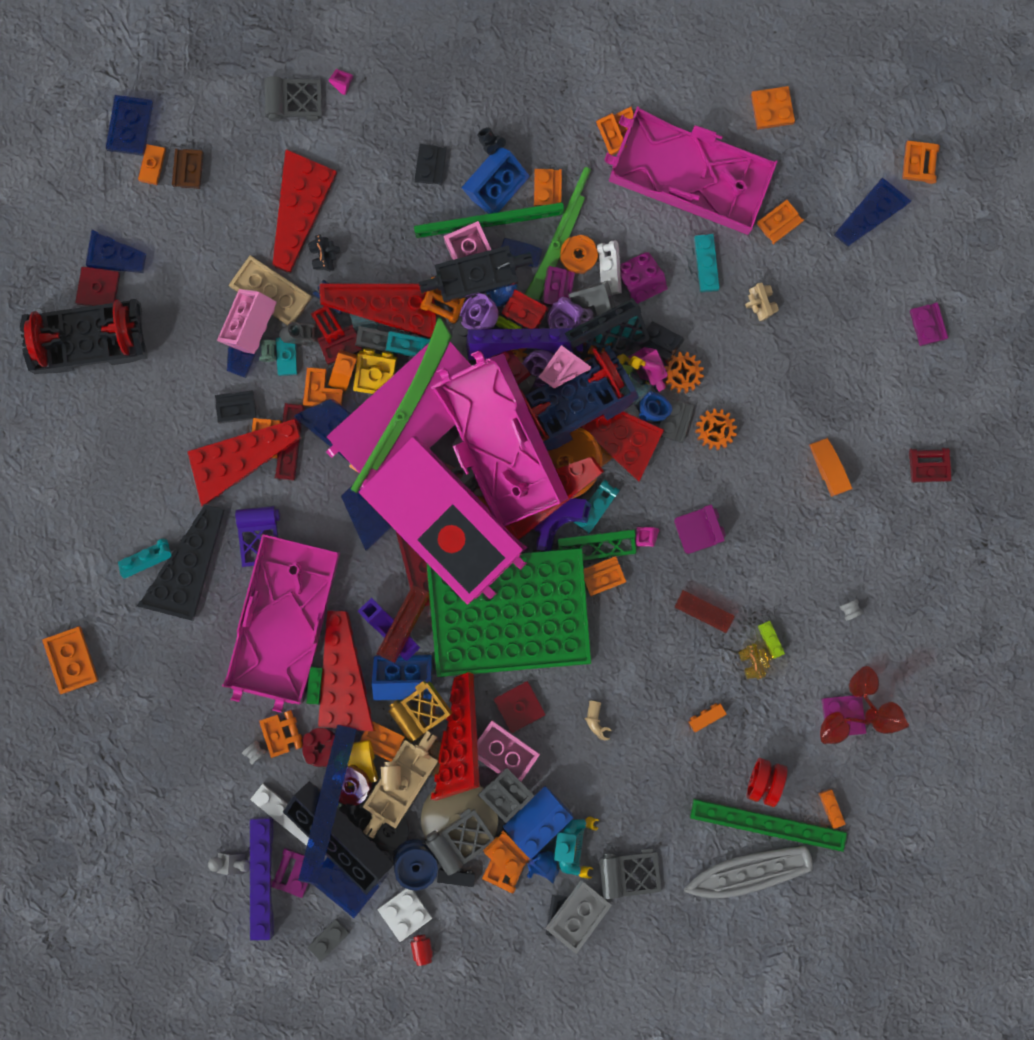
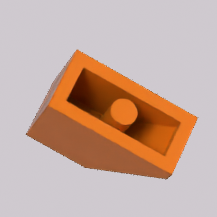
[328,350,358,391]

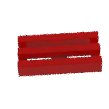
[311,306,345,343]

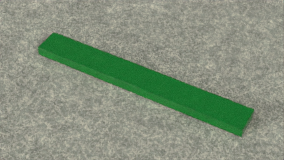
[414,202,564,238]
[689,799,847,852]

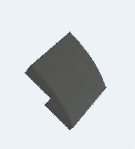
[478,767,534,823]

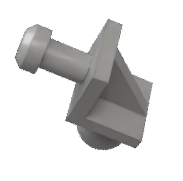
[208,853,250,875]

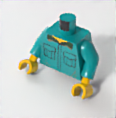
[554,817,599,879]

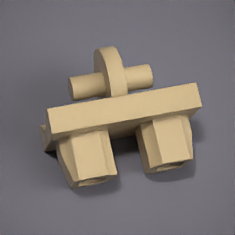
[745,283,779,321]

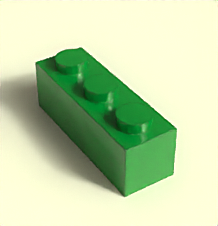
[306,667,323,705]

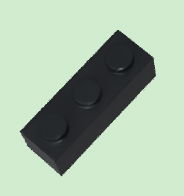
[437,868,475,887]

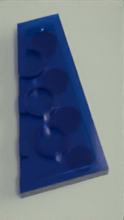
[834,177,911,247]

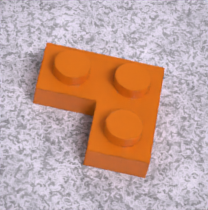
[303,367,344,410]

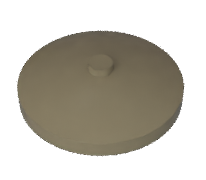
[421,785,499,857]

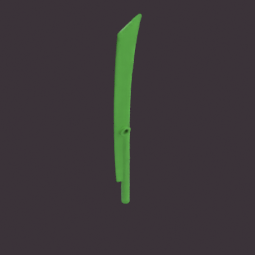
[501,167,591,329]
[351,317,452,493]

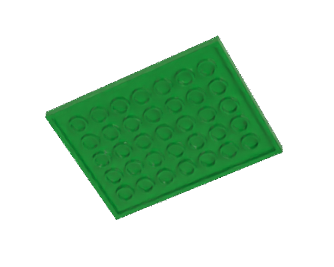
[427,548,591,677]

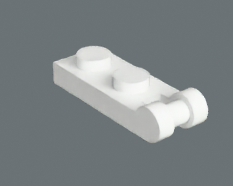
[597,240,622,295]

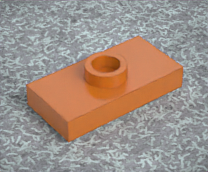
[138,144,166,185]

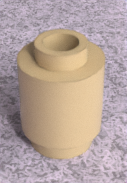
[381,762,401,791]

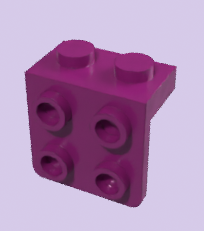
[620,252,668,304]
[674,504,726,554]

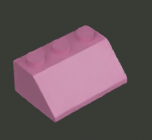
[217,289,277,354]

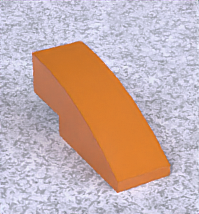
[809,438,852,497]

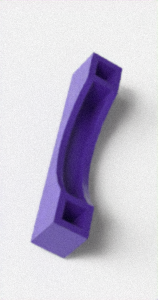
[466,328,584,360]
[250,817,274,941]

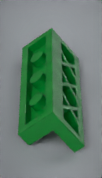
[557,530,637,561]

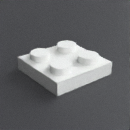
[377,888,433,942]

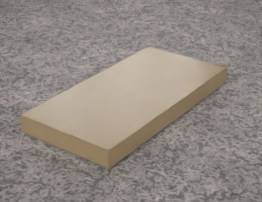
[229,255,313,325]

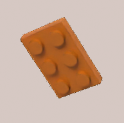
[42,627,99,695]

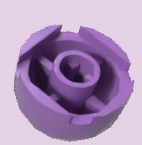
[460,293,499,330]
[522,350,554,388]

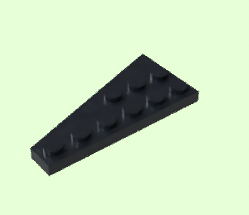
[137,505,225,621]

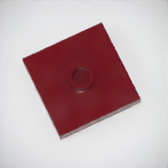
[75,267,120,306]
[494,681,545,733]

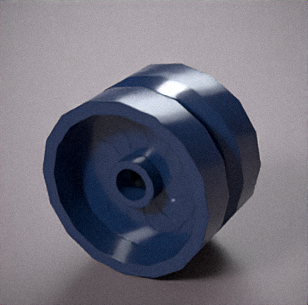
[393,839,438,891]

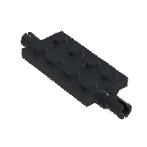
[419,245,533,303]

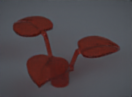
[820,666,909,744]

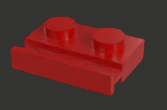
[501,290,548,329]

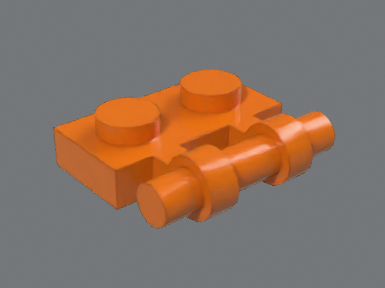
[259,710,303,758]

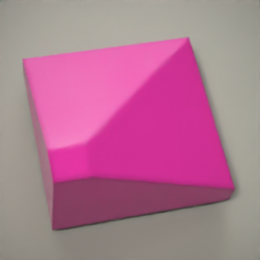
[329,69,353,95]
[636,527,659,547]

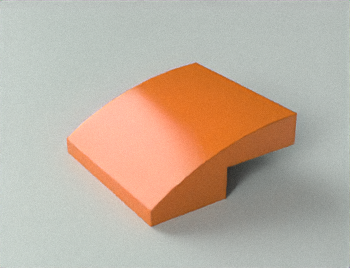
[596,107,634,155]

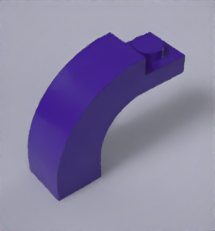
[534,498,591,551]
[358,597,420,661]

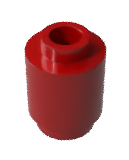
[410,934,433,966]

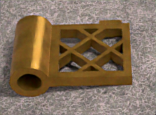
[388,680,453,742]

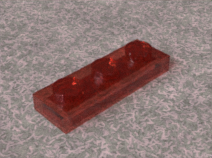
[674,590,735,634]

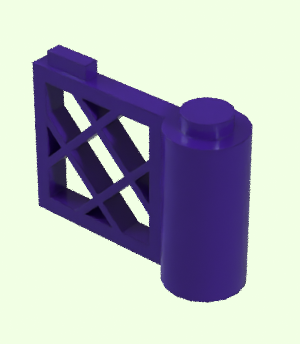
[235,506,280,567]

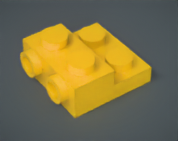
[353,348,398,394]

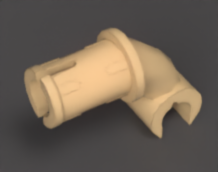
[585,701,611,740]

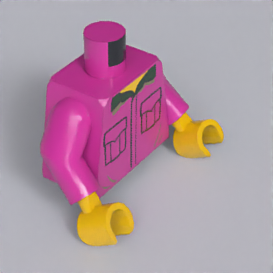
[617,347,668,392]

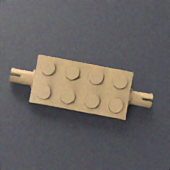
[363,731,438,838]

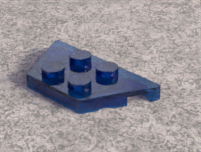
[294,398,351,462]

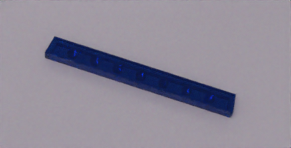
[298,725,357,885]

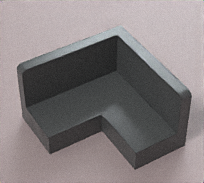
[568,281,616,316]

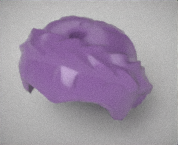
[547,297,583,328]

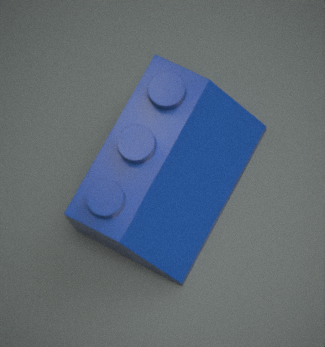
[461,148,530,214]
[372,655,432,700]
[503,786,573,859]

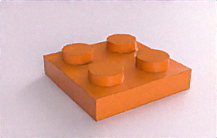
[751,86,795,130]

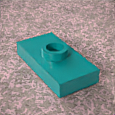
[276,337,298,376]

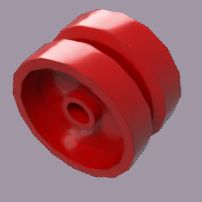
[747,757,787,807]

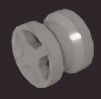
[840,599,864,621]
[242,740,267,765]

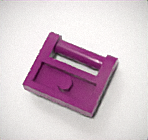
[271,848,317,898]

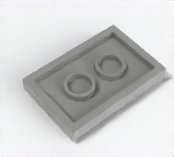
[545,881,612,954]

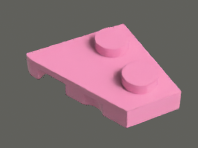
[539,345,591,388]

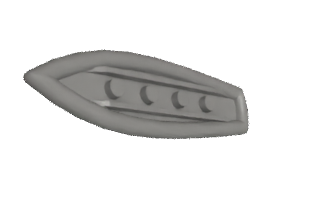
[684,846,813,898]

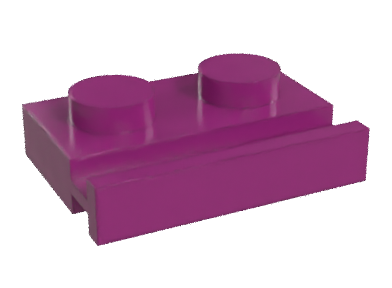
[542,266,575,306]
[910,302,948,347]

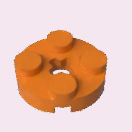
[560,235,598,274]

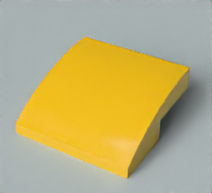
[334,740,378,786]

